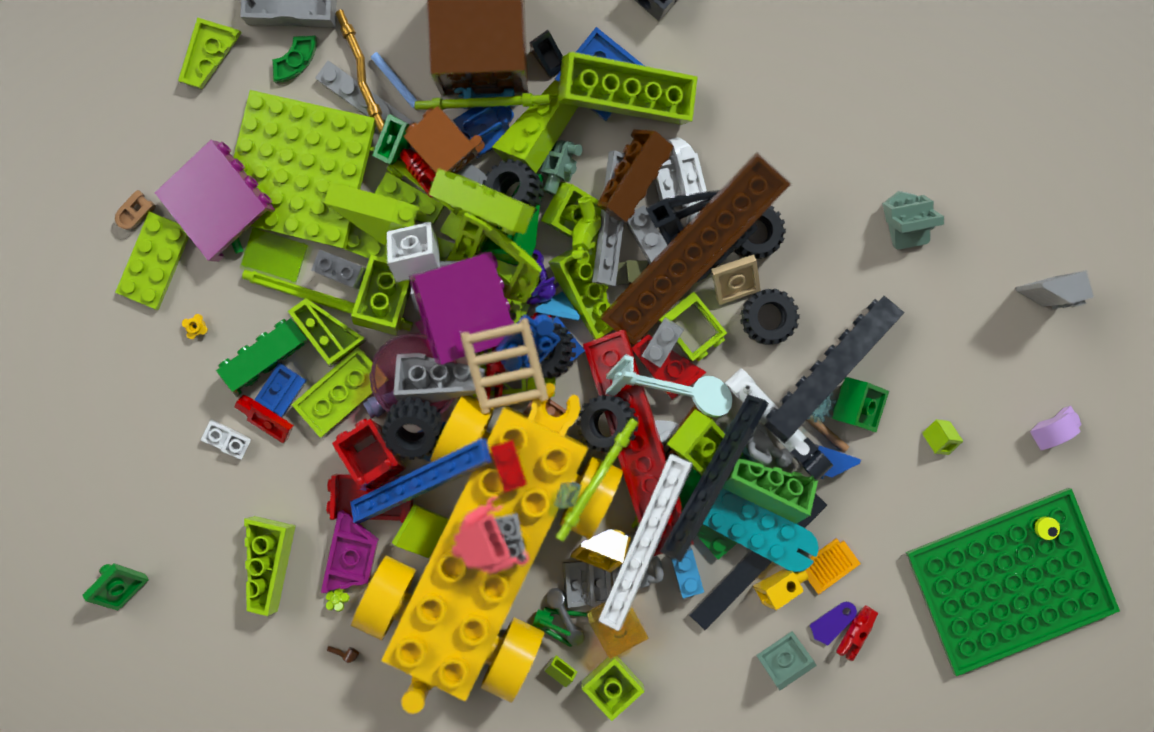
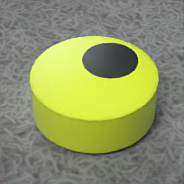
[1035,517,1060,540]

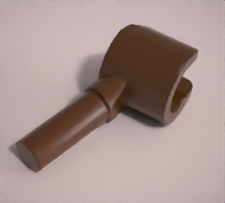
[327,646,359,663]

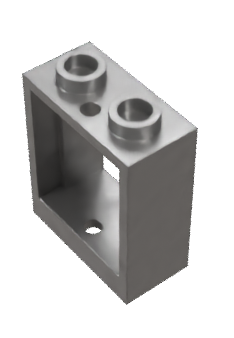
[311,249,366,290]

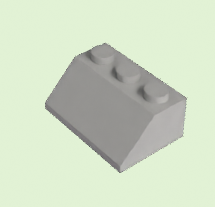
[1015,271,1094,309]

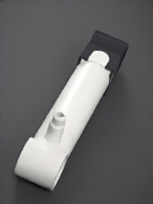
[725,368,833,481]

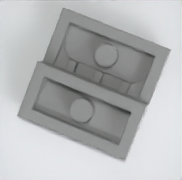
[562,561,611,608]

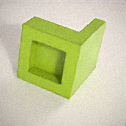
[922,419,963,455]

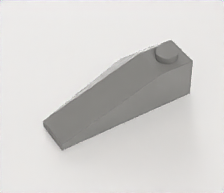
[394,353,485,403]

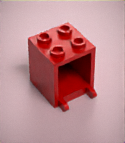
[332,419,407,492]

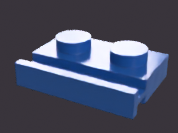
[254,363,307,417]

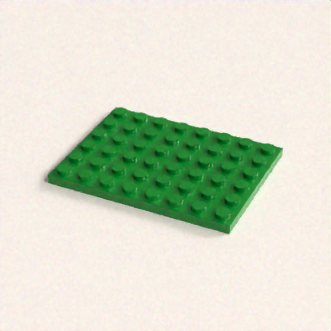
[906,488,1120,676]

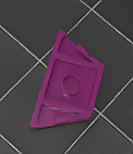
[321,510,379,593]

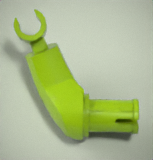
[572,195,601,264]

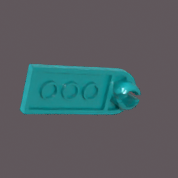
[703,488,819,572]

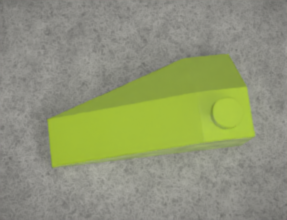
[548,241,614,340]

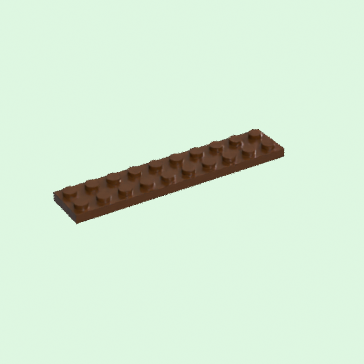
[601,152,791,345]

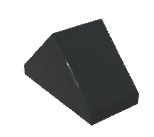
[529,30,563,78]

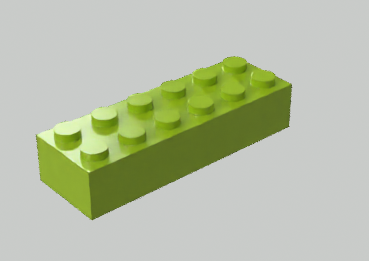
[557,52,698,125]

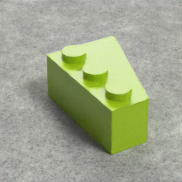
[288,298,366,368]

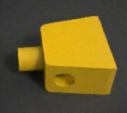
[753,569,809,610]

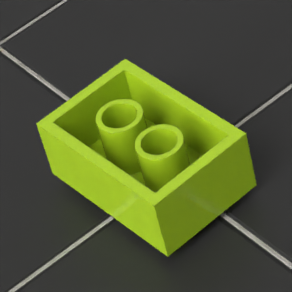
[351,255,411,336]

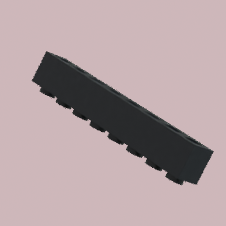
[764,295,905,444]

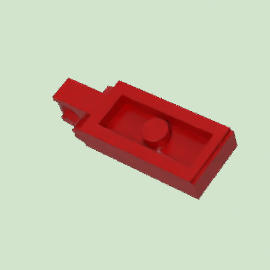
[234,394,294,443]

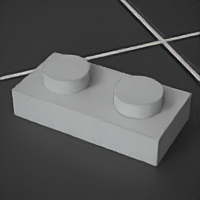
[642,317,684,368]

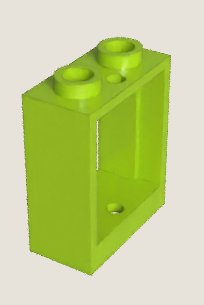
[658,292,727,362]

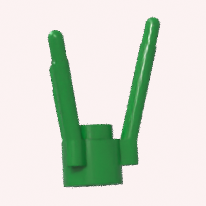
[532,607,588,647]

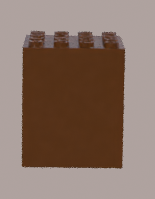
[427,0,528,96]

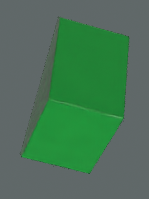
[372,114,411,165]

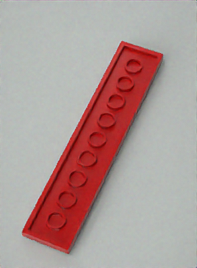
[583,329,694,556]

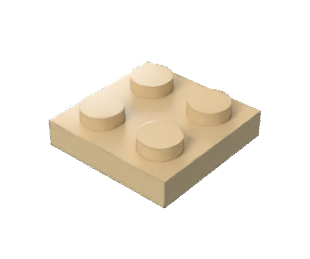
[711,255,761,305]

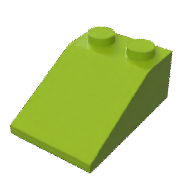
[541,182,602,245]
[667,409,743,476]

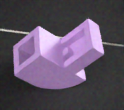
[1030,406,1082,450]

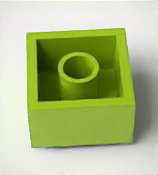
[581,652,645,721]

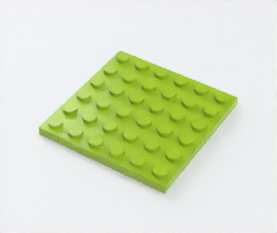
[233,90,376,249]

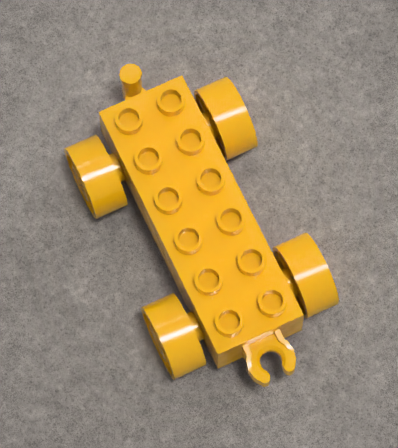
[351,383,623,714]

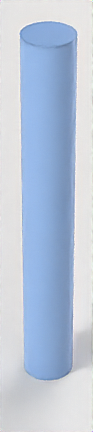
[371,52,418,109]

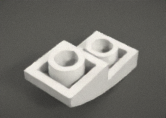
[201,419,251,460]

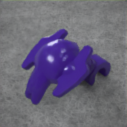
[526,250,560,305]

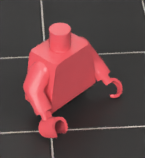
[452,496,529,574]

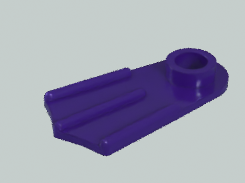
[809,601,857,646]

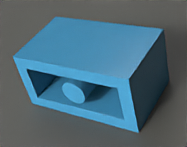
[671,547,704,598]

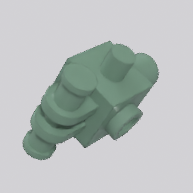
[540,140,583,195]

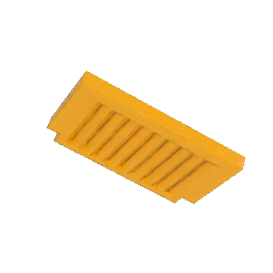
[805,538,861,595]

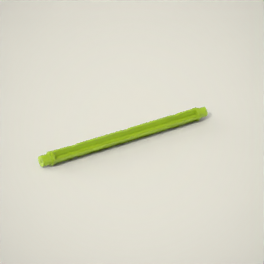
[242,269,413,332]

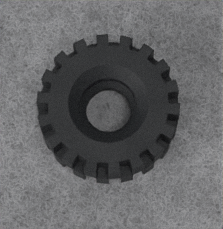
[522,323,576,378]

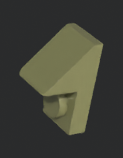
[616,260,648,285]

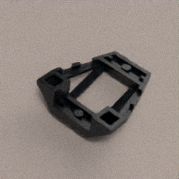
[646,189,758,283]

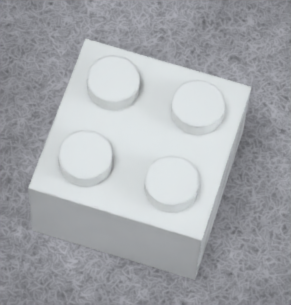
[387,222,440,282]

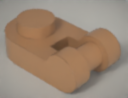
[115,190,156,230]

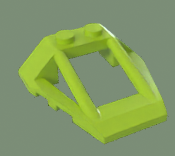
[446,212,542,303]

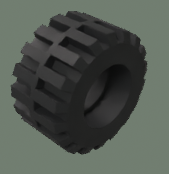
[482,159,544,213]
[734,205,786,260]
[740,289,800,345]
[577,395,638,452]
[382,397,443,460]

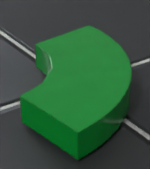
[272,35,317,83]

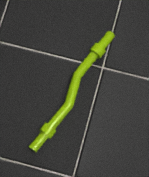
[415,93,551,111]
[556,418,638,542]

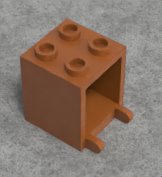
[404,106,485,174]

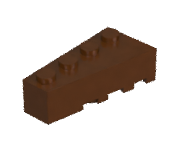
[597,129,674,222]

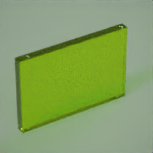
[241,228,308,282]

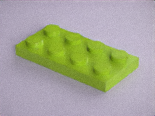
[115,211,189,310]
[291,347,388,438]

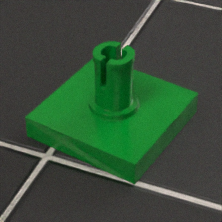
[82,563,149,611]

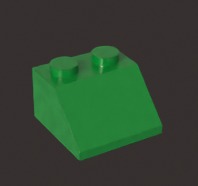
[832,377,889,432]

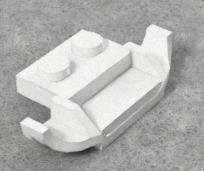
[655,137,707,225]

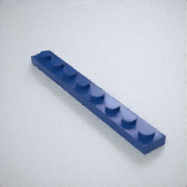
[350,439,491,523]

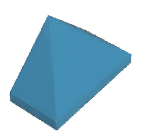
[535,291,580,321]

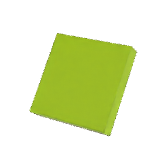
[392,504,449,558]

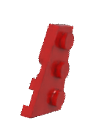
[631,335,707,400]

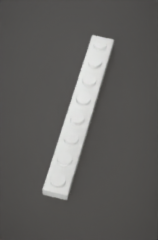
[598,454,693,631]

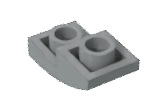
[494,514,526,562]

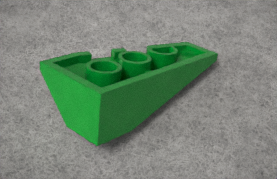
[481,174,543,265]

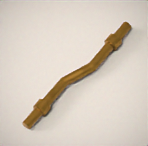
[335,10,385,133]

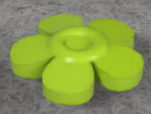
[326,588,350,612]

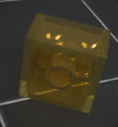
[586,601,649,659]

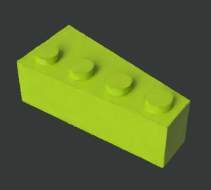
[492,80,578,173]
[429,169,535,235]
[244,516,296,616]

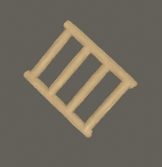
[460,318,548,414]

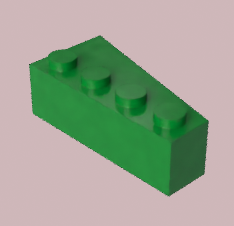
[216,318,308,398]

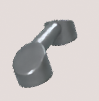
[547,588,585,645]

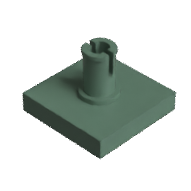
[756,631,817,690]

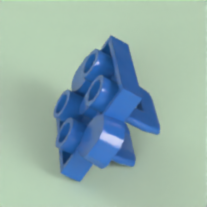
[453,106,514,158]
[496,314,560,372]

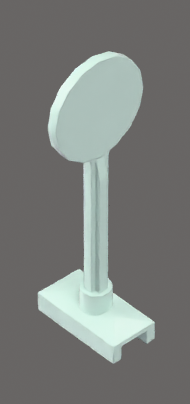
[606,355,732,417]

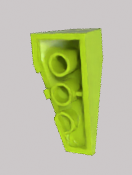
[324,182,419,246]

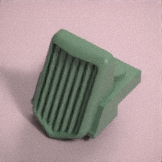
[882,191,944,250]

